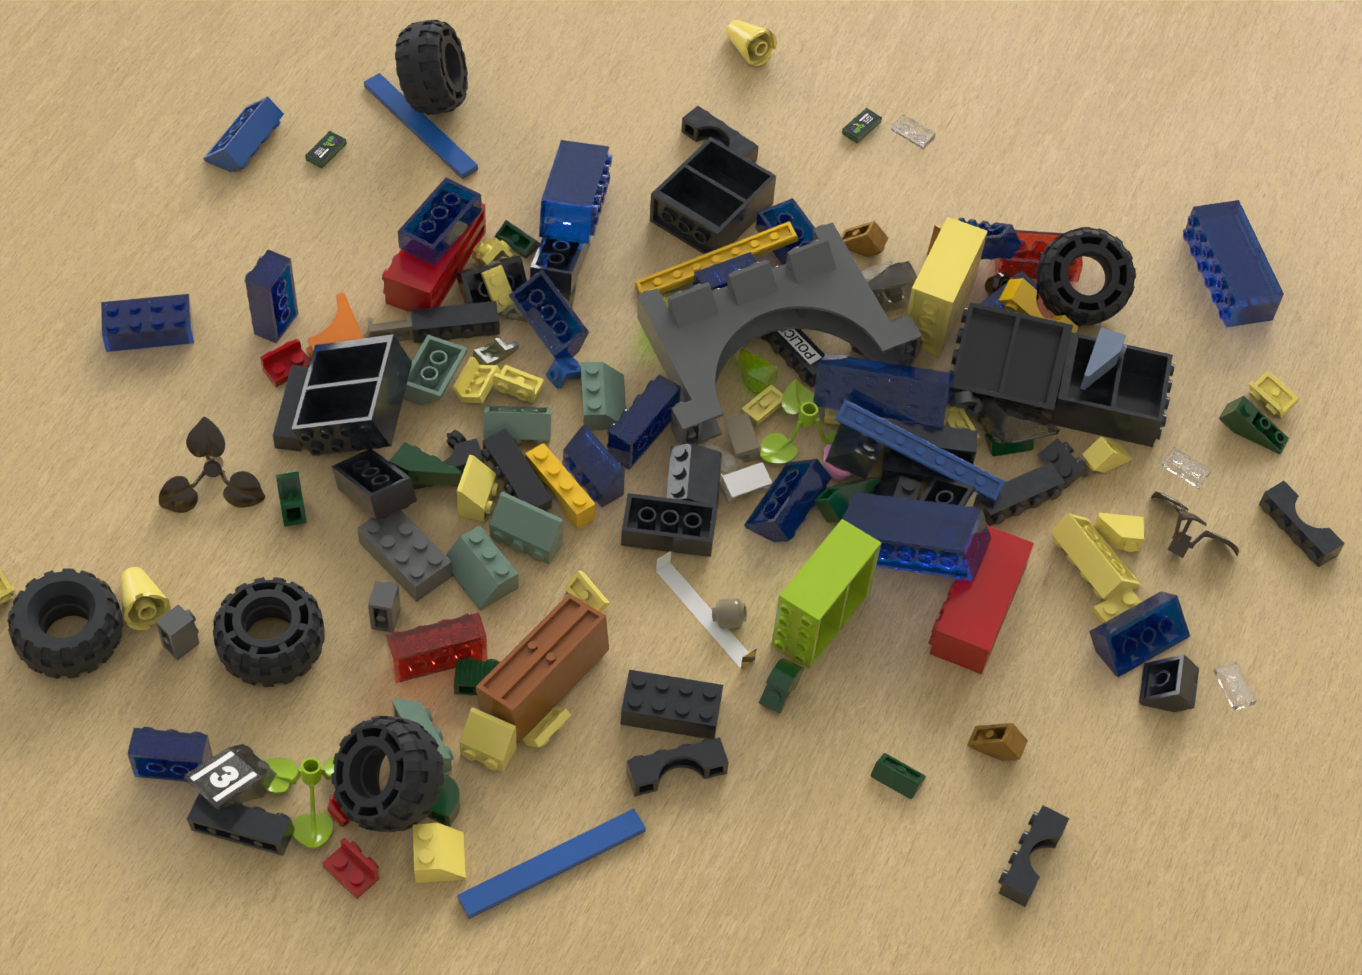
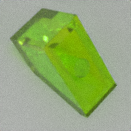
[738,348,779,394]

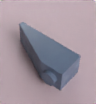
[1080,328,1127,390]

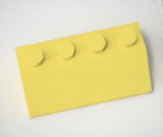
[1050,513,1141,600]

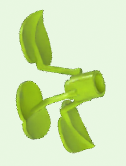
[760,379,837,465]
[254,757,335,849]

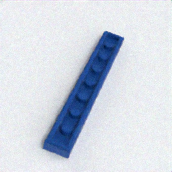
[364,73,478,179]
[835,400,1006,502]
[457,808,646,919]

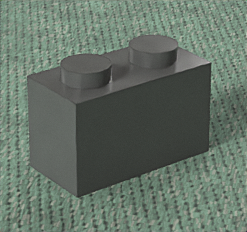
[368,581,401,633]
[156,604,199,660]

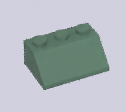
[403,335,468,405]
[580,362,627,431]
[483,405,552,444]
[489,492,563,564]
[446,526,519,610]
[392,699,454,774]

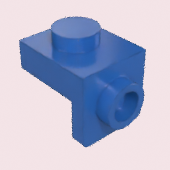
[546,357,581,389]

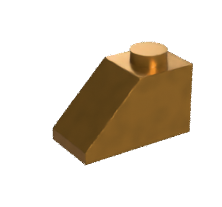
[841,221,889,257]
[967,723,1028,761]

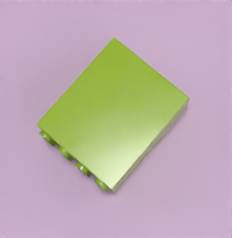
[771,519,881,668]

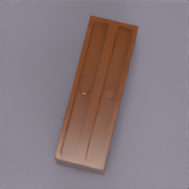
[476,593,609,744]

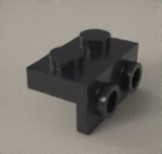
[1038,438,1089,488]

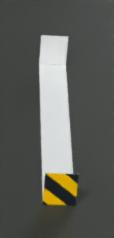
[656,551,757,668]

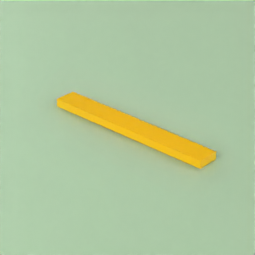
[634,221,798,294]

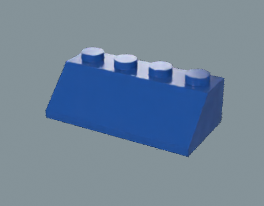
[203,96,284,172]

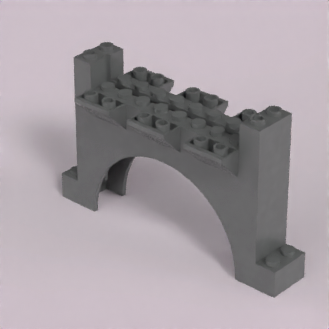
[637,222,922,445]

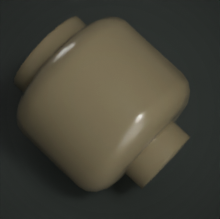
[712,598,747,629]

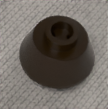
[985,272,1010,300]

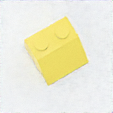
[457,455,499,522]
[459,707,517,772]
[413,823,466,883]

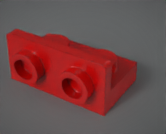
[260,338,311,387]
[322,837,379,899]

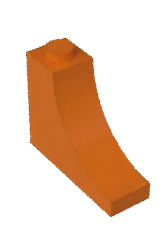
[306,293,364,360]

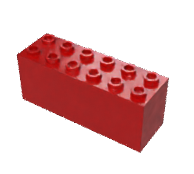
[382,189,486,313]
[928,523,1034,674]

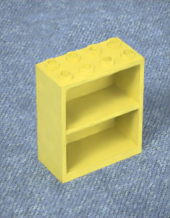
[906,217,987,356]

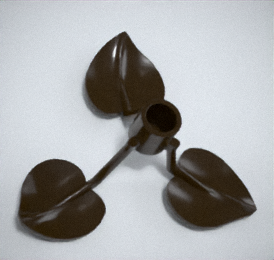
[158,416,265,513]
[1151,491,1239,558]

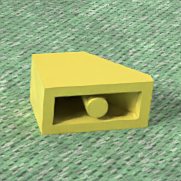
[1082,437,1132,473]
[1094,513,1144,552]

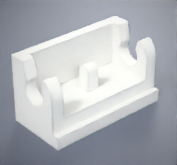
[720,462,772,502]

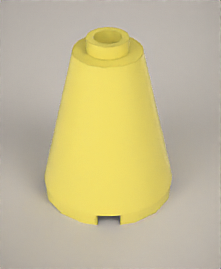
[726,20,777,67]
[121,567,171,630]

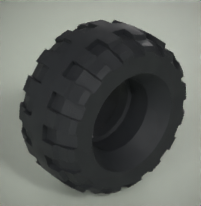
[395,19,468,115]
[1035,227,1136,326]
[8,568,123,679]
[213,577,325,687]
[331,716,445,832]

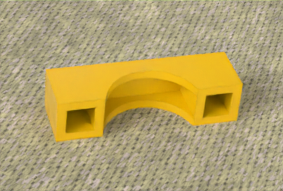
[998,278,1079,333]
[525,443,596,530]

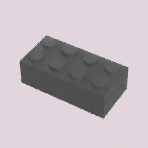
[357,510,453,602]

